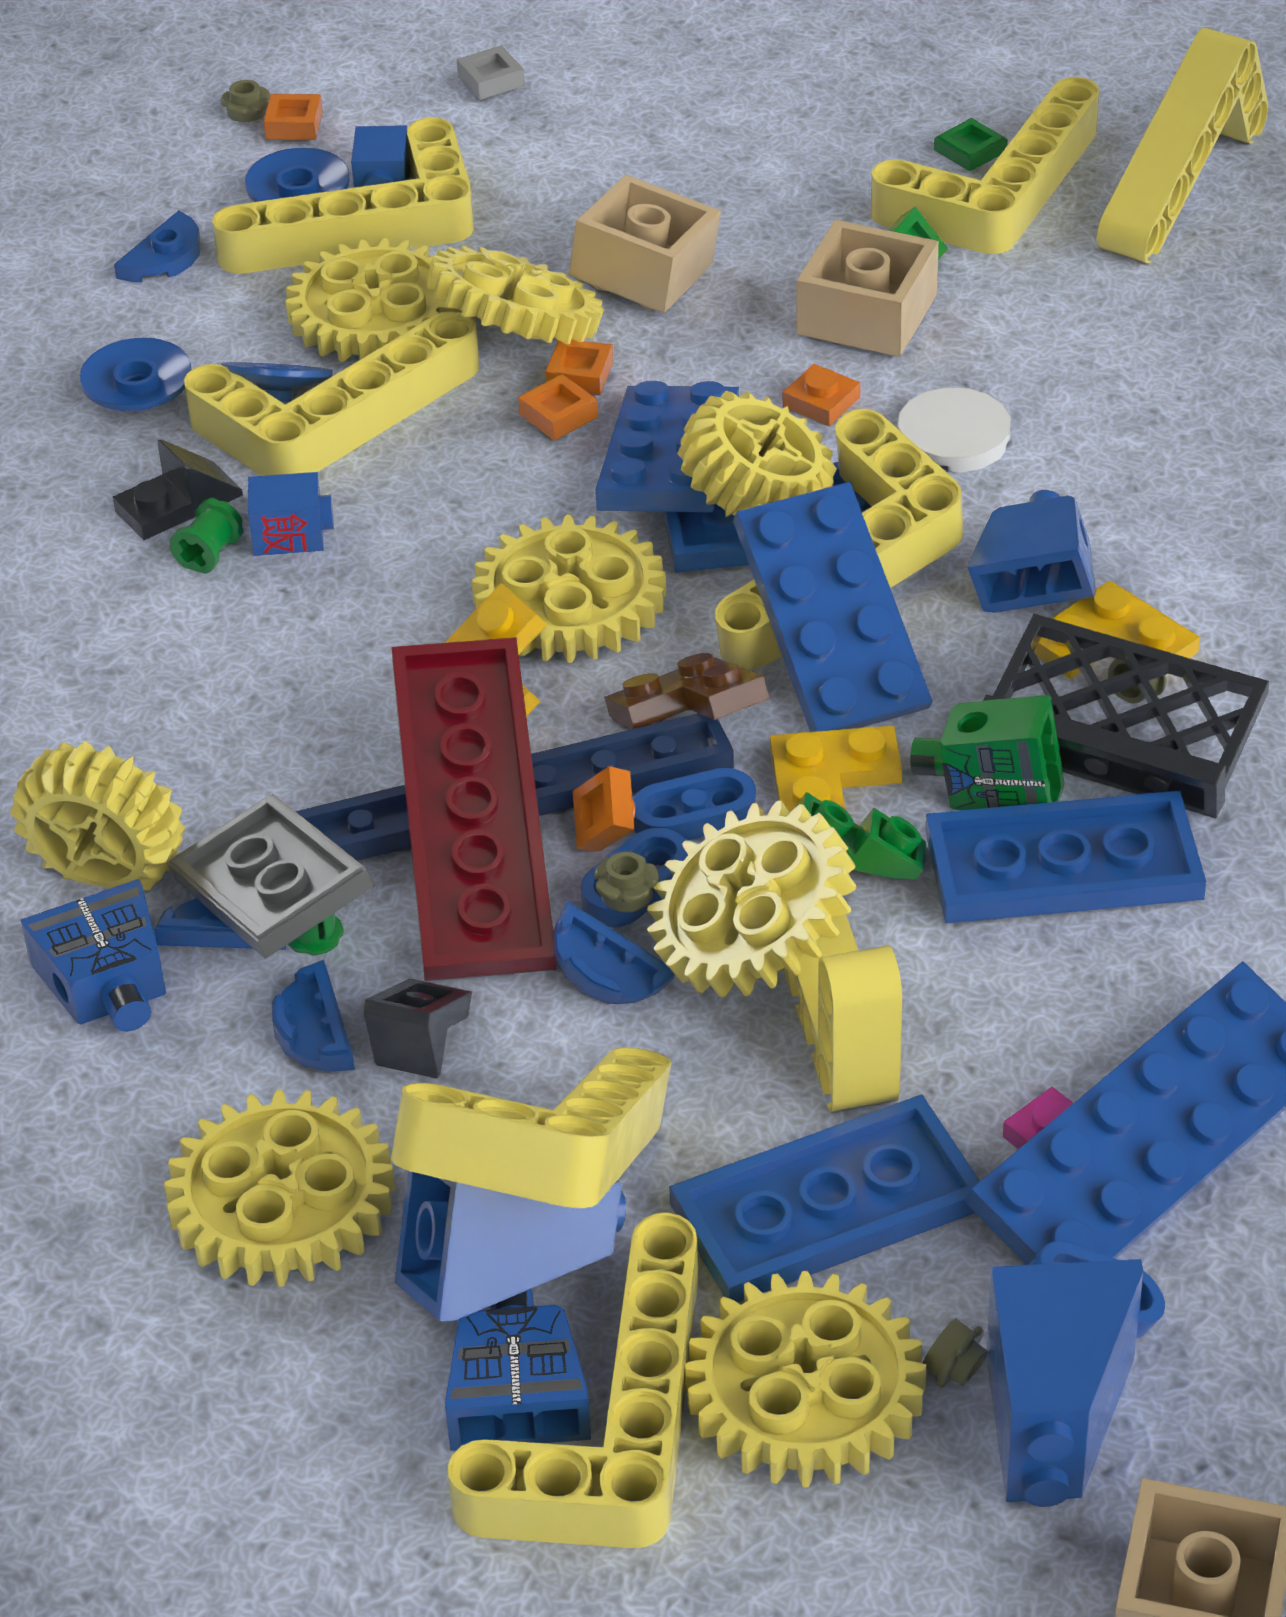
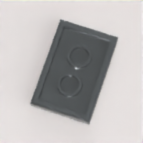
[167,794,374,959]

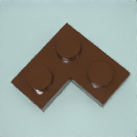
[604,653,770,729]

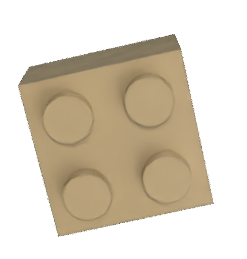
[569,174,721,313]
[796,219,939,357]
[1115,1478,1286,1617]

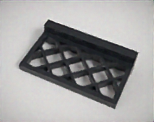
[983,614,1269,819]

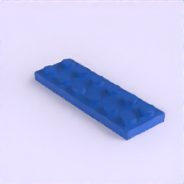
[964,961,1286,1265]

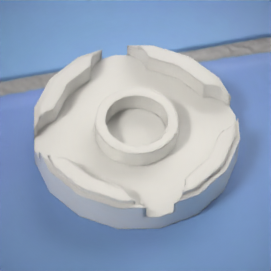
[898,387,1011,473]

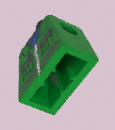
[910,695,1065,811]

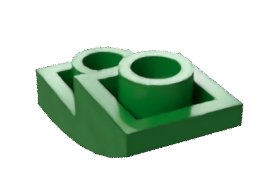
[792,792,926,880]

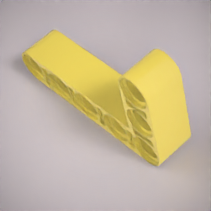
[1096,27,1268,264]
[871,77,1100,254]
[212,117,474,274]
[184,311,480,476]
[715,409,964,670]
[783,915,902,1113]
[391,1047,671,1208]
[448,1213,698,1548]

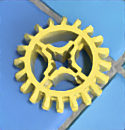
[677,391,837,517]
[10,741,186,891]

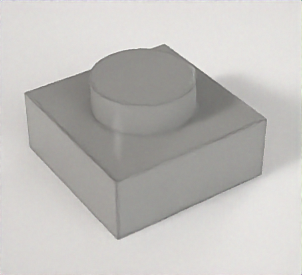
[457,45,525,100]

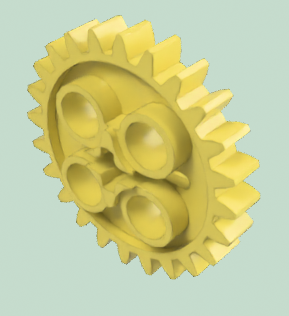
[285,238,460,362]
[426,246,604,344]
[472,515,666,663]
[647,801,856,998]
[164,1089,395,1287]
[685,1271,926,1487]

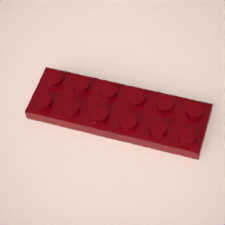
[391,637,556,981]

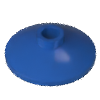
[245,148,350,202]
[80,338,192,411]
[221,362,333,401]

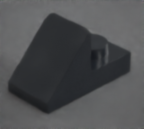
[113,439,243,540]
[363,978,472,1079]

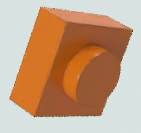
[263,94,323,140]
[545,339,614,396]
[782,364,860,426]
[518,374,598,441]
[573,766,635,852]

